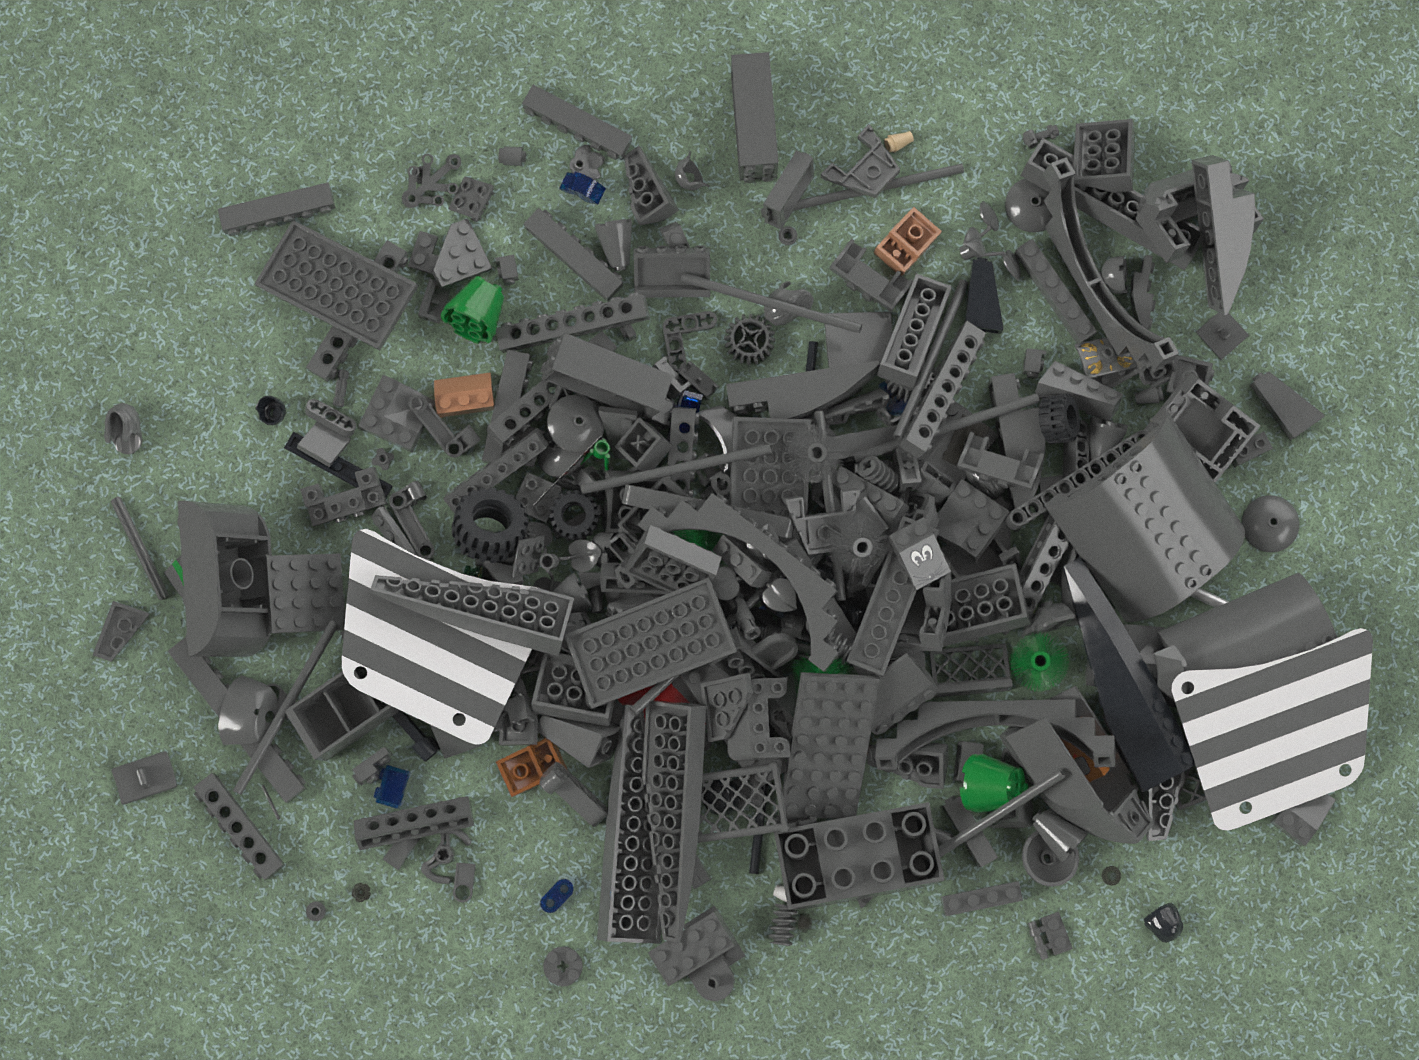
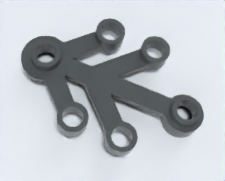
[402,154,461,208]

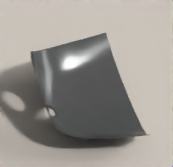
[218,675,278,745]

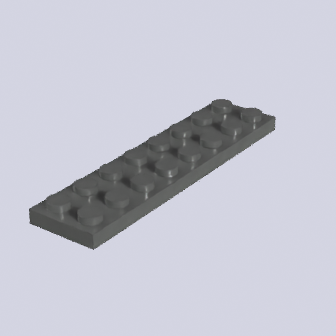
[846,516,940,677]

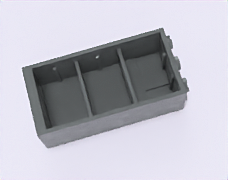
[731,52,778,183]
[540,333,673,420]
[285,666,401,761]

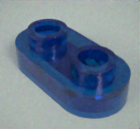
[540,879,574,913]

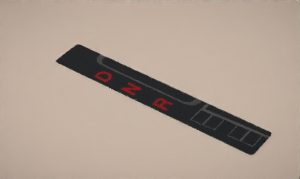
[534,436,602,506]

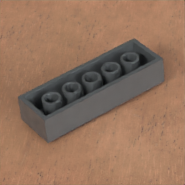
[877,274,952,389]

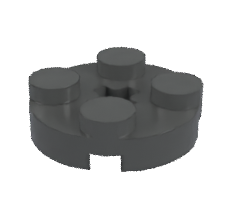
[543,947,583,986]

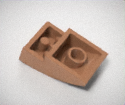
[873,207,942,276]

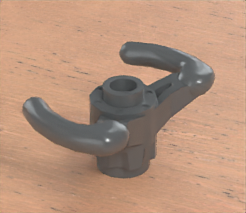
[421,829,472,884]

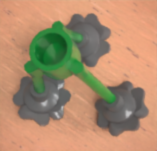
[570,437,617,479]

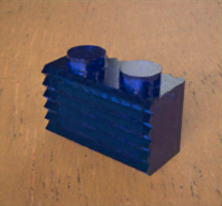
[374,765,411,809]

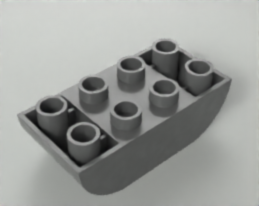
[177,501,272,657]
[774,802,945,910]

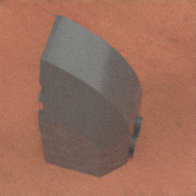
[1000,685,1154,844]

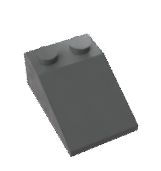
[1270,794,1335,846]

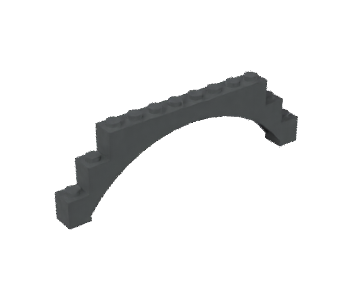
[1043,157,1179,369]
[638,493,840,672]
[875,699,1116,770]

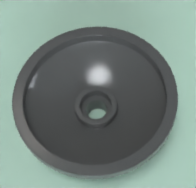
[1005,178,1053,232]
[547,395,604,453]
[537,429,585,477]
[1242,495,1299,552]
[1022,831,1079,887]

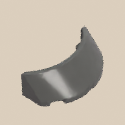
[697,405,739,484]
[1154,645,1191,707]

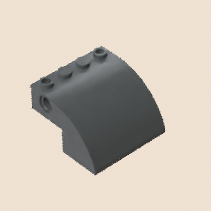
[1144,372,1260,483]
[866,559,951,651]

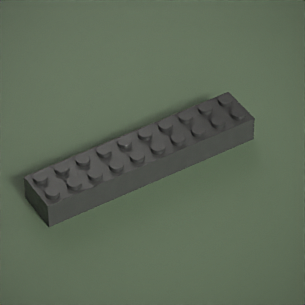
[1020,138,1201,270]

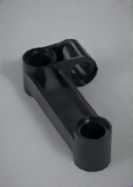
[393,711,441,762]

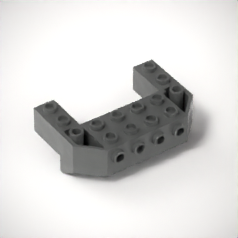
[1136,170,1264,263]

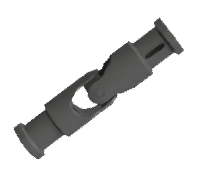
[725,591,761,640]

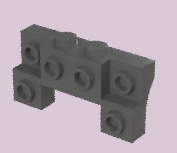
[830,238,913,312]
[957,432,1045,491]
[300,467,387,526]

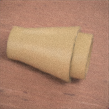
[884,131,914,153]

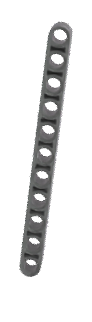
[1061,420,1089,627]

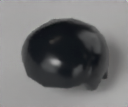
[255,396,286,425]

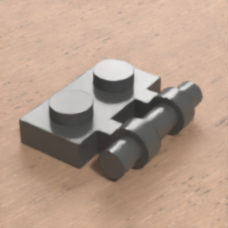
[1028,912,1073,960]

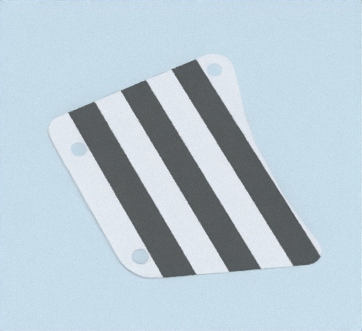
[342,529,540,744]
[1172,628,1373,831]

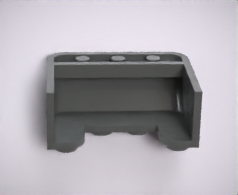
[727,678,790,761]

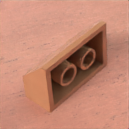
[434,372,495,418]

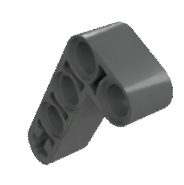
[540,762,608,827]

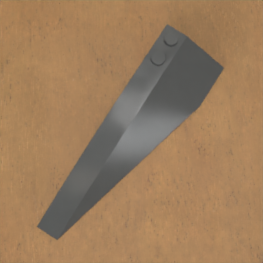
[370,575,574,656]

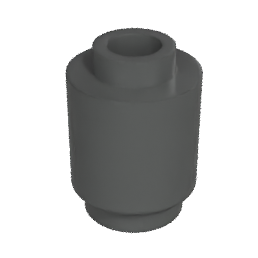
[498,146,526,166]

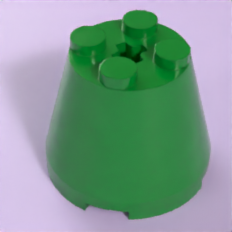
[441,276,504,344]
[960,754,1028,813]

